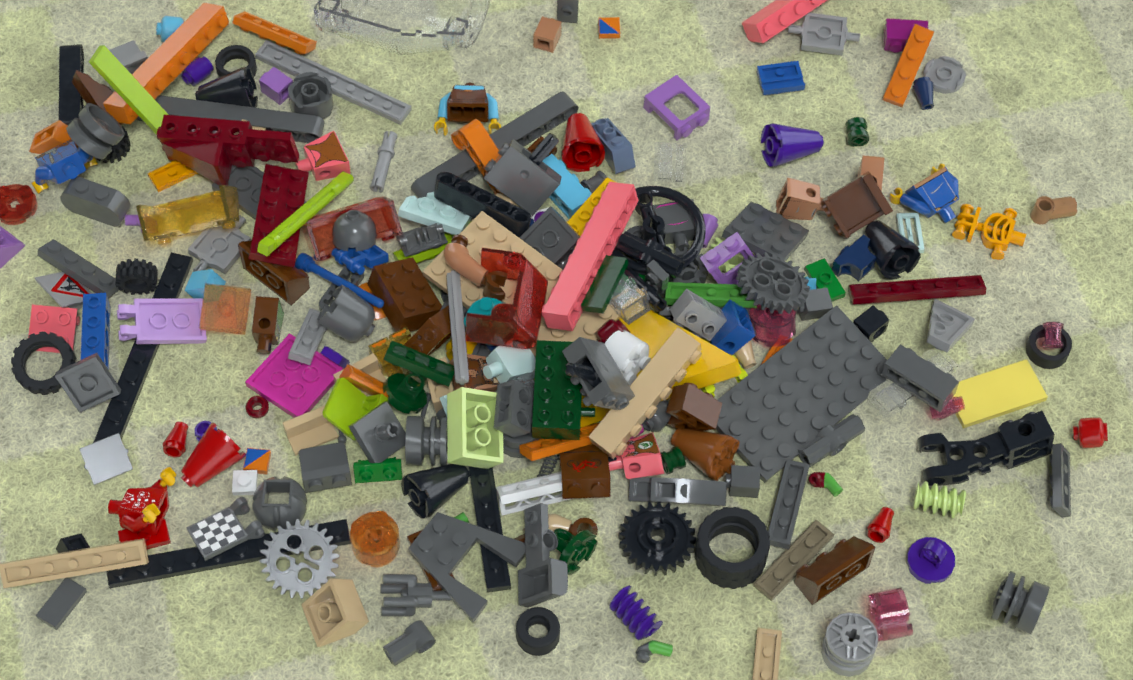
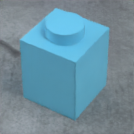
[184,269,226,302]

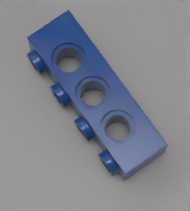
[81,293,111,370]

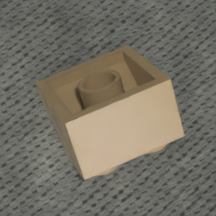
[301,579,369,647]

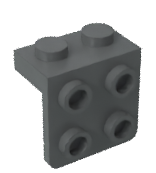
[299,442,352,493]

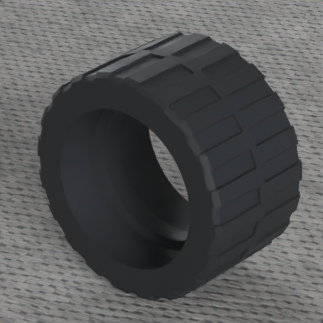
[694,507,770,589]

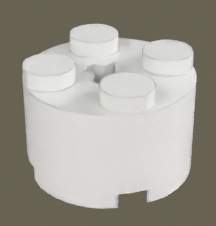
[605,330,651,386]

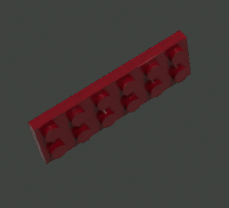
[249,164,309,267]

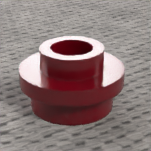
[245,396,269,418]

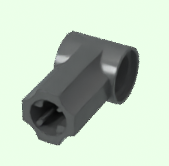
[383,620,436,666]

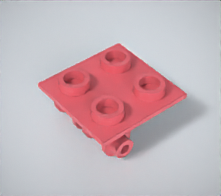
[28,305,80,353]

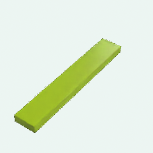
[89,45,169,135]

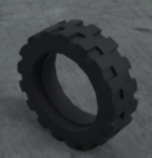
[11,331,76,395]

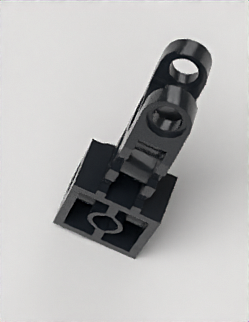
[918,411,1055,486]

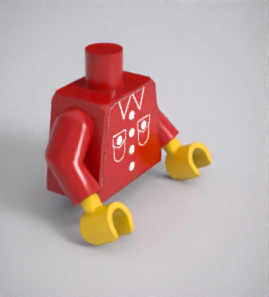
[108,467,176,535]

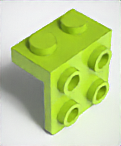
[322,377,388,440]

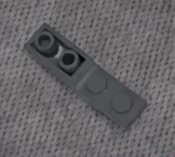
[629,477,727,506]

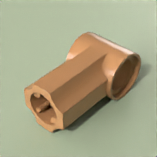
[1030,196,1078,225]

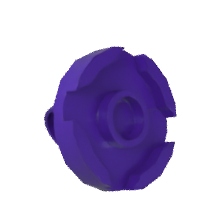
[907,537,955,584]

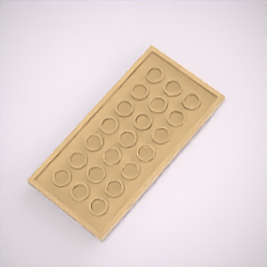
[423,211,622,358]

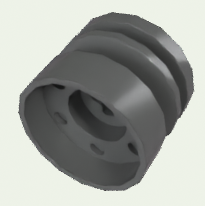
[405,416,448,466]
[991,571,1050,634]

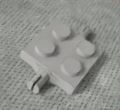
[788,13,860,56]
[188,215,251,274]

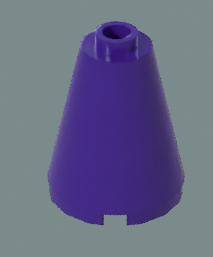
[761,123,824,167]

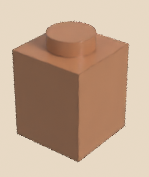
[533,16,562,53]

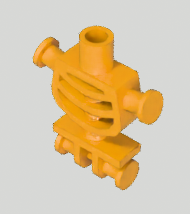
[952,204,1026,260]

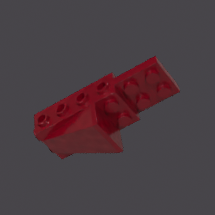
[157,115,299,188]

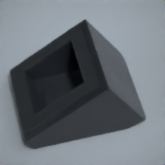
[56,533,90,553]

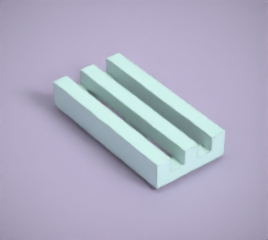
[896,213,925,253]

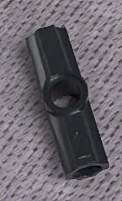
[616,231,685,278]

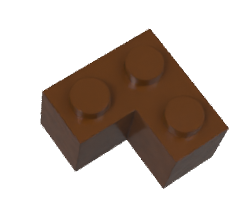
[666,382,722,431]

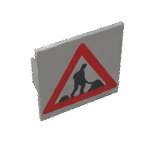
[35,272,92,310]

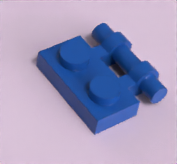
[331,245,389,275]

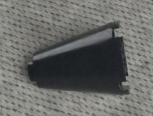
[195,67,258,108]
[864,220,921,280]
[401,464,470,519]

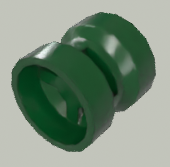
[845,117,869,147]

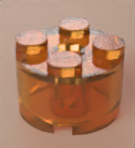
[350,511,400,568]

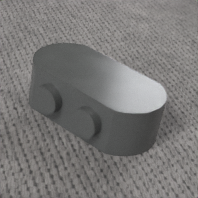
[60,176,131,227]

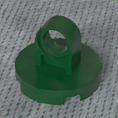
[383,371,427,414]
[554,528,598,575]

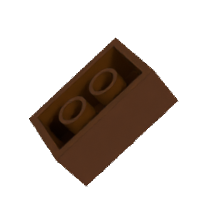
[367,257,442,334]

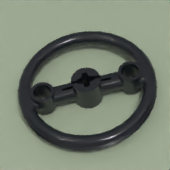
[611,186,706,275]

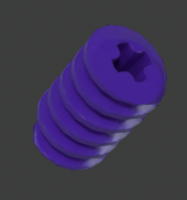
[610,585,663,640]

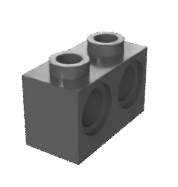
[494,379,534,437]

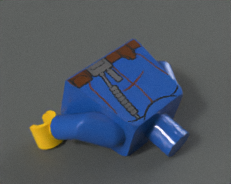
[32,139,98,194]

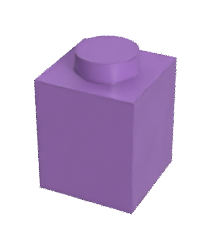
[259,67,293,105]

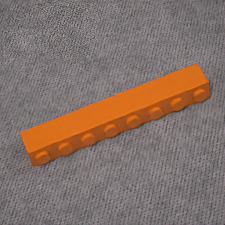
[103,3,229,125]

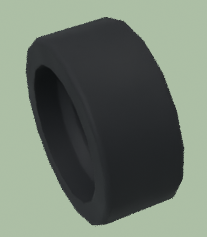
[215,45,257,77]
[1026,324,1072,369]

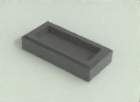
[36,578,87,630]

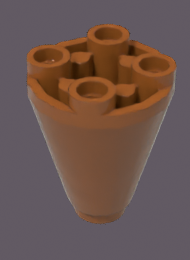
[671,428,740,481]

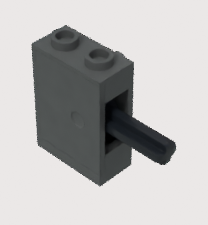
[484,133,562,216]
[562,337,635,410]

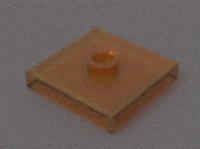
[199,283,251,335]

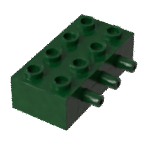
[532,340,595,440]

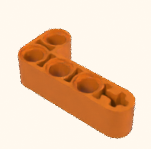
[451,119,505,195]

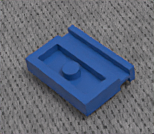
[756,61,805,96]

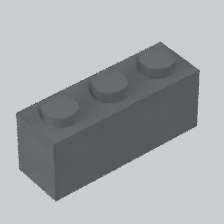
[882,344,959,412]

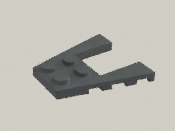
[409,512,526,623]

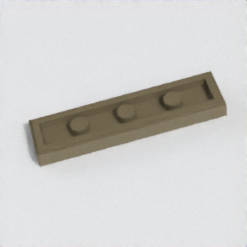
[753,520,835,602]

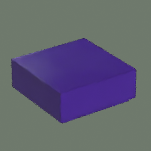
[321,346,350,368]

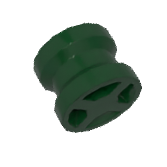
[660,446,686,475]

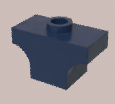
[832,234,876,281]

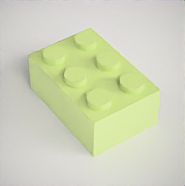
[447,387,504,469]

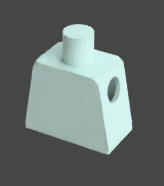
[483,332,536,383]

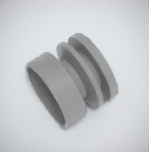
[821,612,878,677]

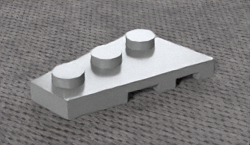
[927,299,975,352]

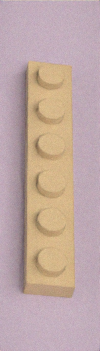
[0,538,149,588]

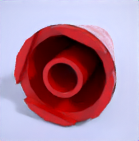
[562,113,605,172]
[181,422,246,487]

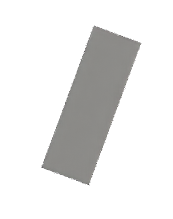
[288,308,327,365]

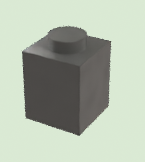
[797,288,833,321]
[725,465,760,498]

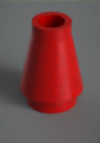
[163,421,189,457]
[867,507,894,543]

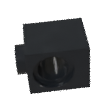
[853,305,889,343]

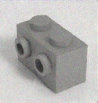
[670,289,727,341]

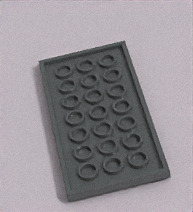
[716,305,890,483]

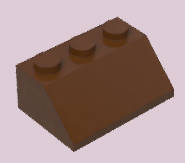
[238,240,310,306]
[794,536,876,605]

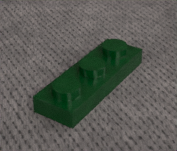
[383,341,454,387]

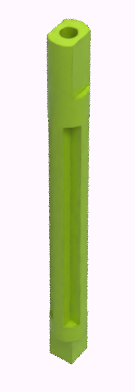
[257,171,354,256]

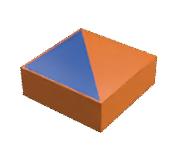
[598,17,620,39]
[243,448,271,475]

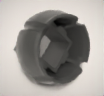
[252,476,307,531]

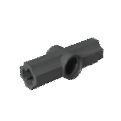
[798,414,865,467]

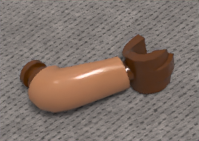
[444,234,508,301]

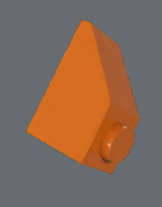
[29,120,78,154]

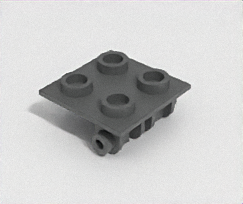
[396,223,448,257]

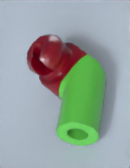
[808,472,843,497]

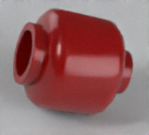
[1073,417,1108,448]

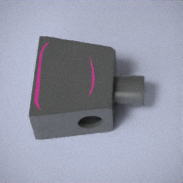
[653,199,696,251]

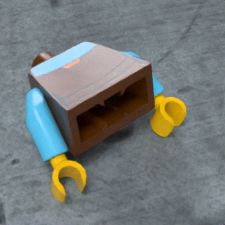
[434,82,501,136]

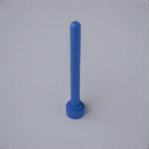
[295,253,384,308]

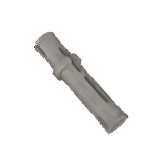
[370,131,398,193]

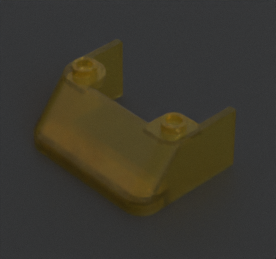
[136,185,239,245]

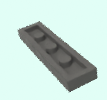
[37,239,119,298]
[769,459,810,549]

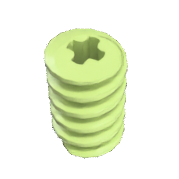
[913,481,966,519]

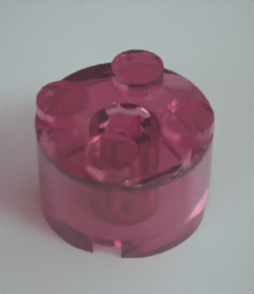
[750,304,796,347]
[868,587,913,641]

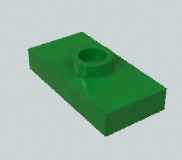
[804,258,846,302]

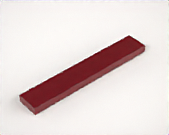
[848,275,987,305]

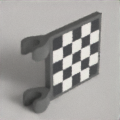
[186,497,265,561]

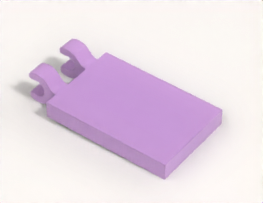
[117,298,207,344]

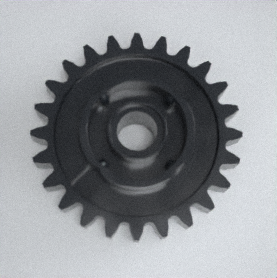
[619,502,696,576]

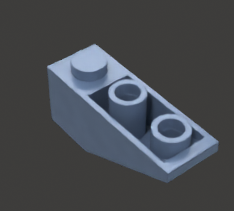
[591,118,636,174]

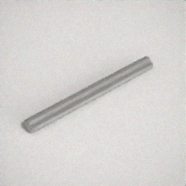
[446,270,469,385]

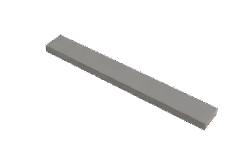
[255,40,412,125]

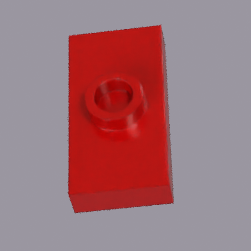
[118,519,171,550]

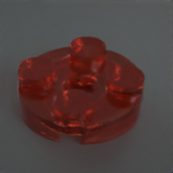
[0,184,38,225]

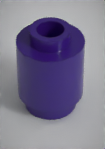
[181,56,214,86]

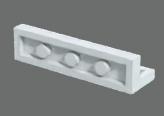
[496,472,570,515]

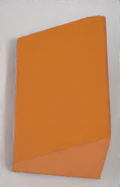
[339,364,388,398]

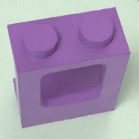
[643,75,710,141]
[700,232,755,284]

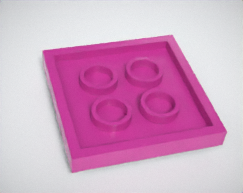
[245,333,343,418]

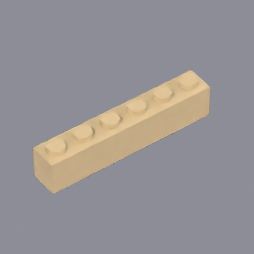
[589,327,702,459]

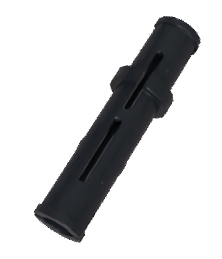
[621,266,667,312]

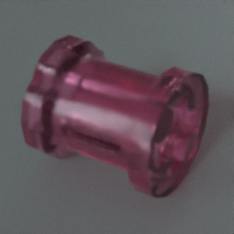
[1042,322,1064,349]

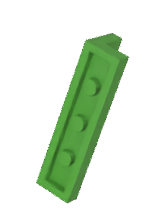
[665,282,759,309]

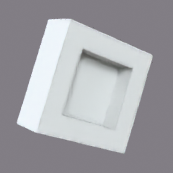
[232,470,258,495]

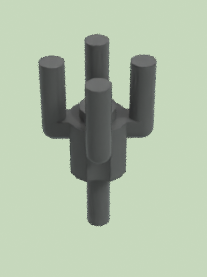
[380,574,453,616]

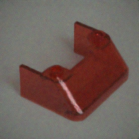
[301,196,403,261]
[466,248,548,349]

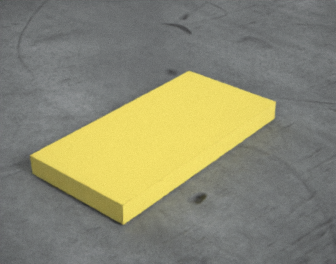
[949,359,1048,428]

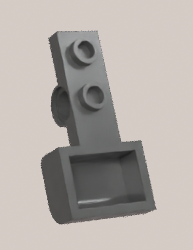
[518,503,568,607]

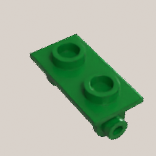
[353,457,402,484]

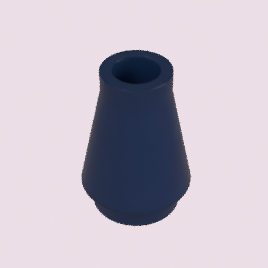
[912,77,934,110]

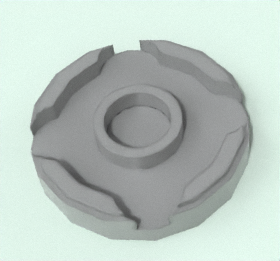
[923,56,966,94]

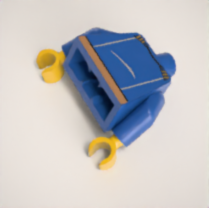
[890,164,959,223]

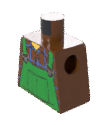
[252,296,284,354]

